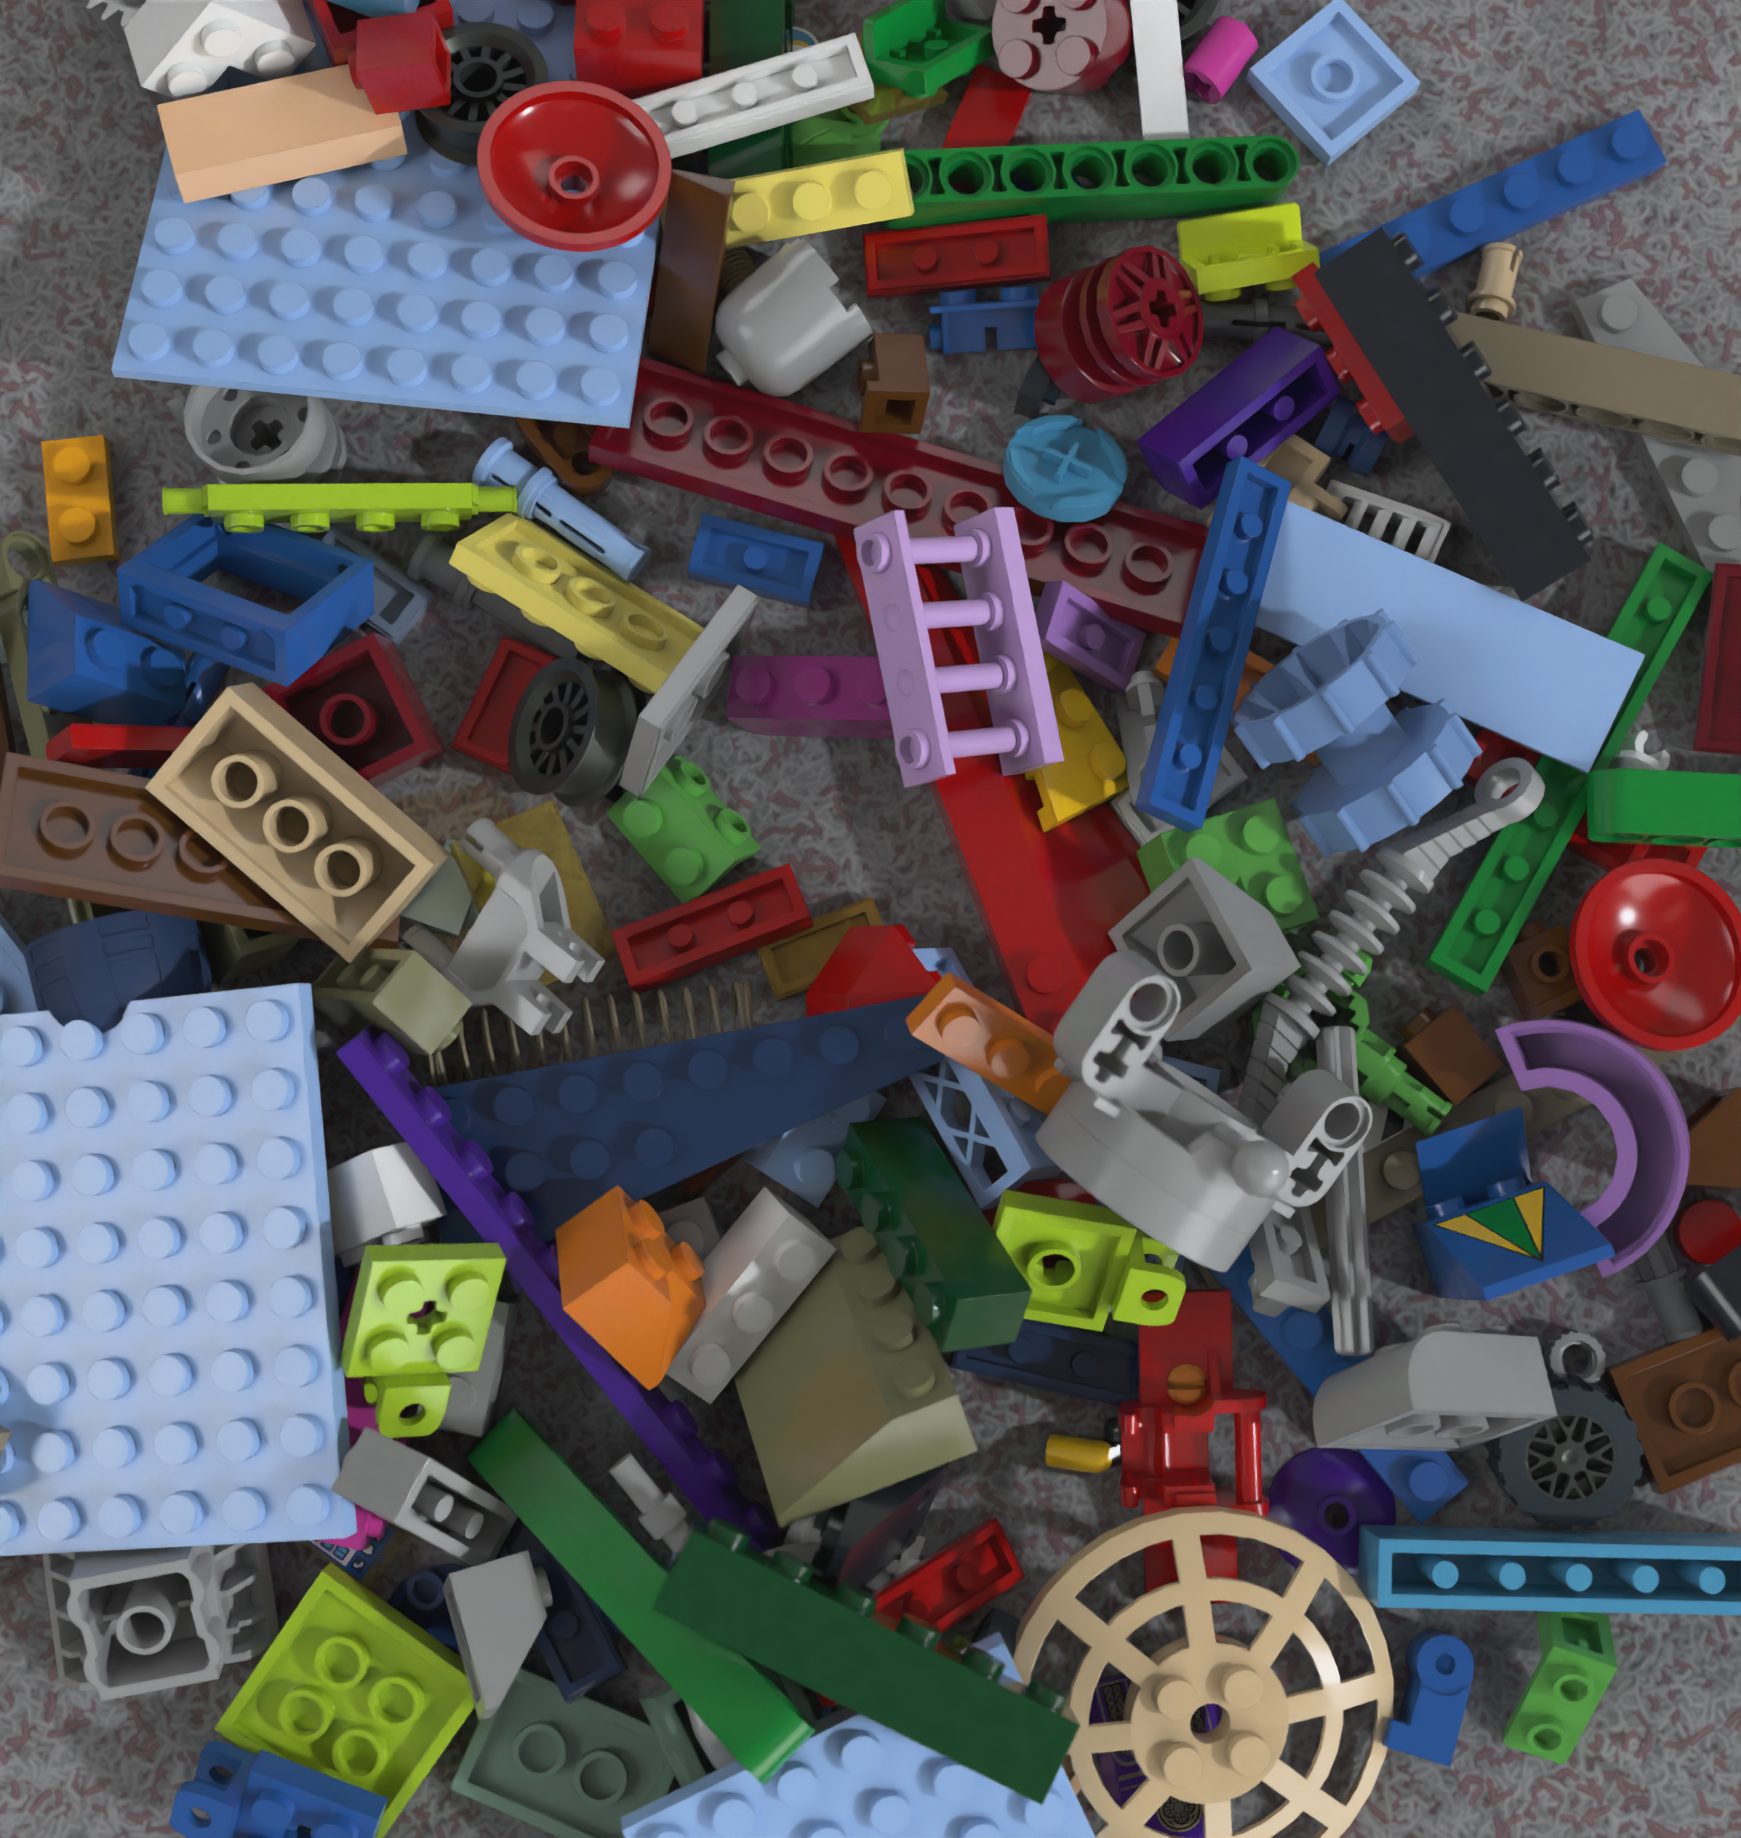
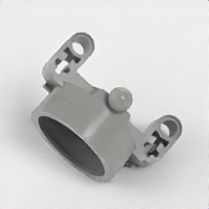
[1035,950,1373,1272]

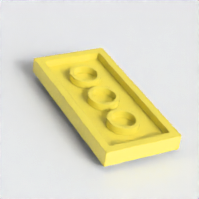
[448,512,705,694]

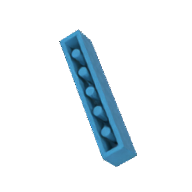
[1358,1524,1741,1615]

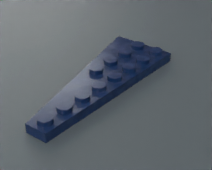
[433,994,946,1244]

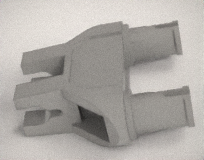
[396,818,606,1035]

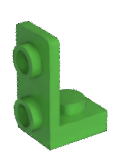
[1503,1611,1618,1764]

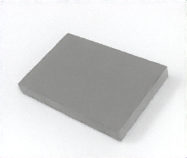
[619,584,758,796]

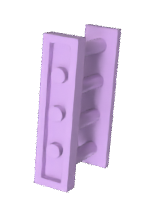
[853,507,1064,788]

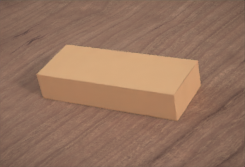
[157,64,408,204]

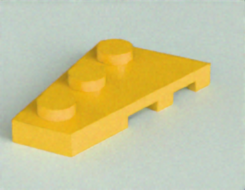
[1025,649,1130,832]

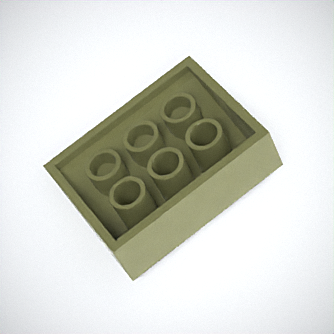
[733,1226,977,1528]

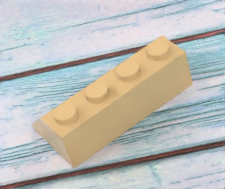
[145,682,452,963]

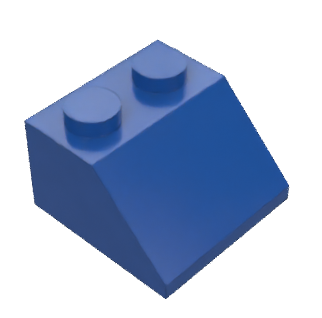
[27,579,186,726]

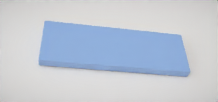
[1254,501,1645,774]

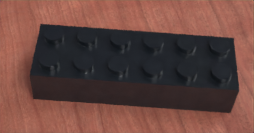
[1314,227,1595,602]

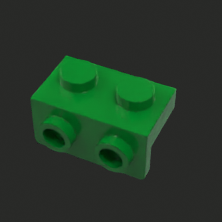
[862,0,996,98]

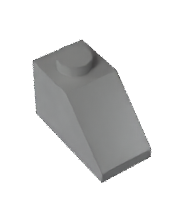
[442,1550,553,1721]

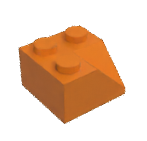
[555,1185,706,1391]

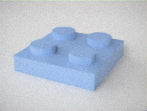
[1245,0,1421,167]

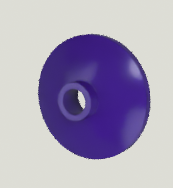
[1266,1448,1396,1579]

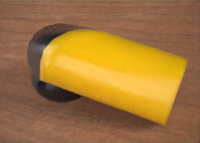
[1045,1417,1122,1473]

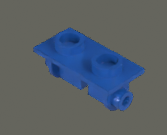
[926,285,1041,355]

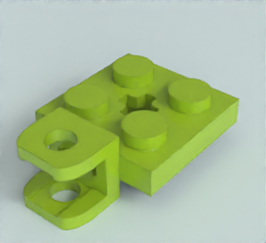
[992,1189,1186,1332]
[340,1243,506,1438]

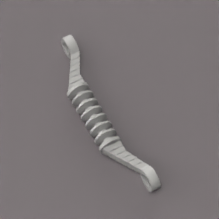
[1237,757,1545,1127]

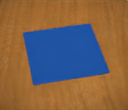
[1415,1107,1532,1218]

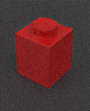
[348,10,451,115]

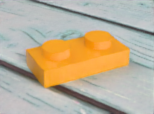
[41,435,120,567]

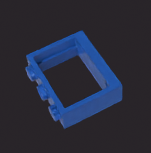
[117,514,374,687]

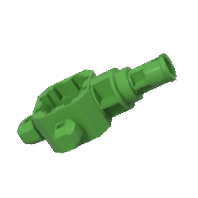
[1246,949,1453,1138]

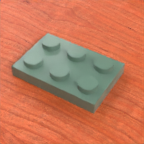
[450,1663,675,1838]

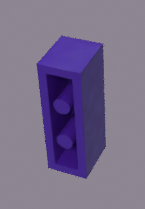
[1136,326,1341,510]

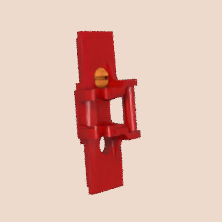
[1118,1288,1269,1604]

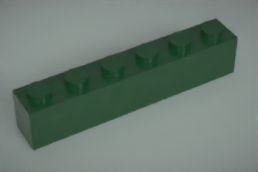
[653,1517,1080,1805]

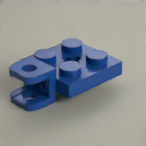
[170,1741,388,1838]

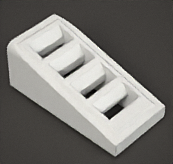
[1316,479,1452,563]

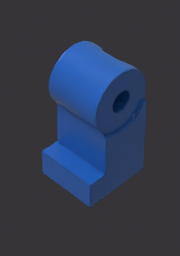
[1382,1629,1474,1767]

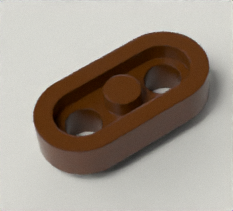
[515,417,615,497]

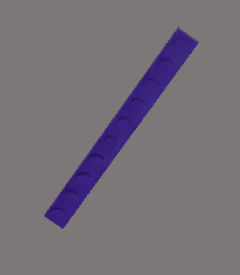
[336,1023,778,1552]

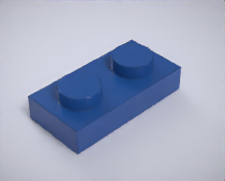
[687,513,824,609]

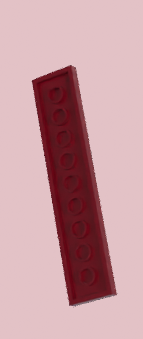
[588,357,1209,639]

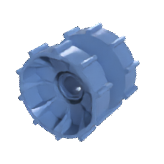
[1230,608,1483,858]

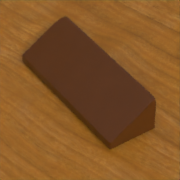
[648,169,735,374]

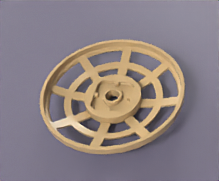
[1013,1506,1394,1838]

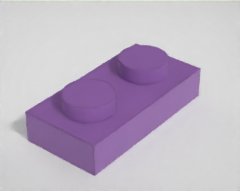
[1035,580,1146,692]

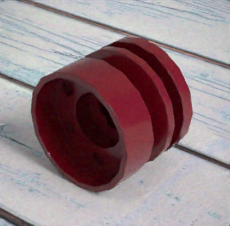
[1034,245,1203,405]

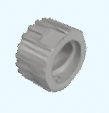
[1542,1330,1606,1384]

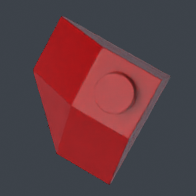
[805,925,946,1056]

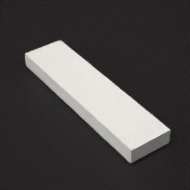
[632,33,874,159]

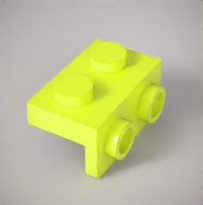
[1177,201,1320,301]

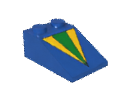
[1411,1174,1615,1301]

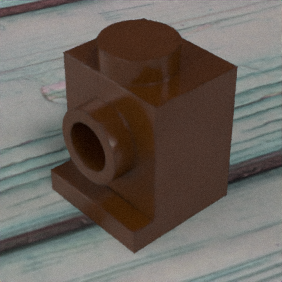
[857,333,930,434]
[1499,919,1583,1022]

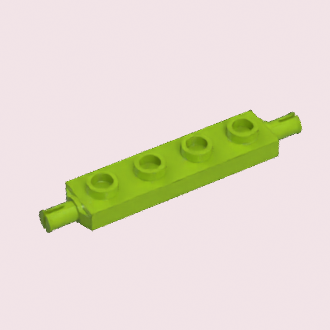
[162,483,517,533]

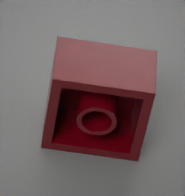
[261,632,447,788]

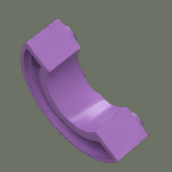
[1495,1019,1690,1278]

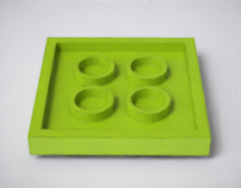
[214,1562,475,1838]

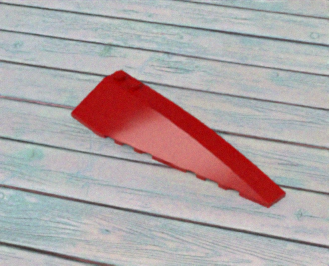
[832,535,1163,1039]

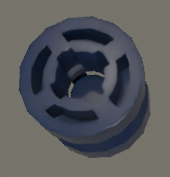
[1312,396,1389,478]

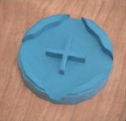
[1002,415,1129,522]

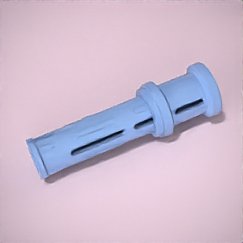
[472,437,652,583]

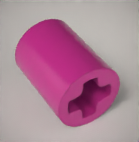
[1183,16,1258,104]

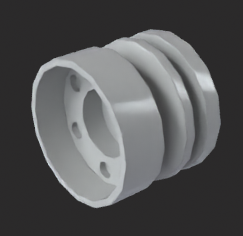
[183,385,347,484]

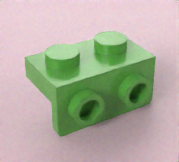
[605,755,760,904]

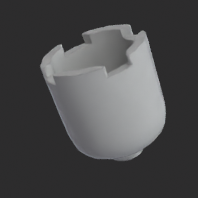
[714,236,873,397]

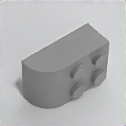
[1313,1323,1558,1452]

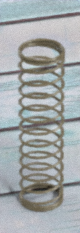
[426,979,754,1088]

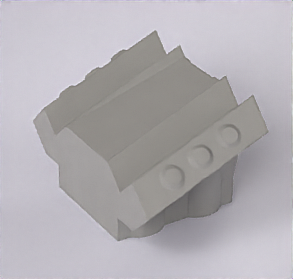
[42,1542,280,1701]

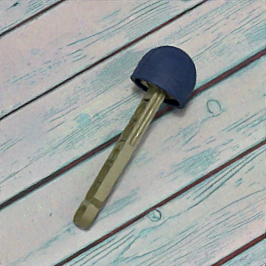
[0,530,212,1034]

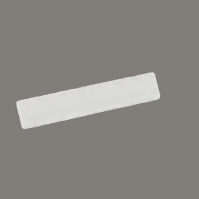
[1130,0,1189,140]

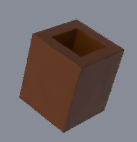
[1394,1005,1504,1107]

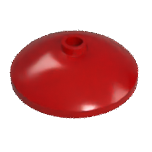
[477,81,671,252]
[1569,858,1741,1052]

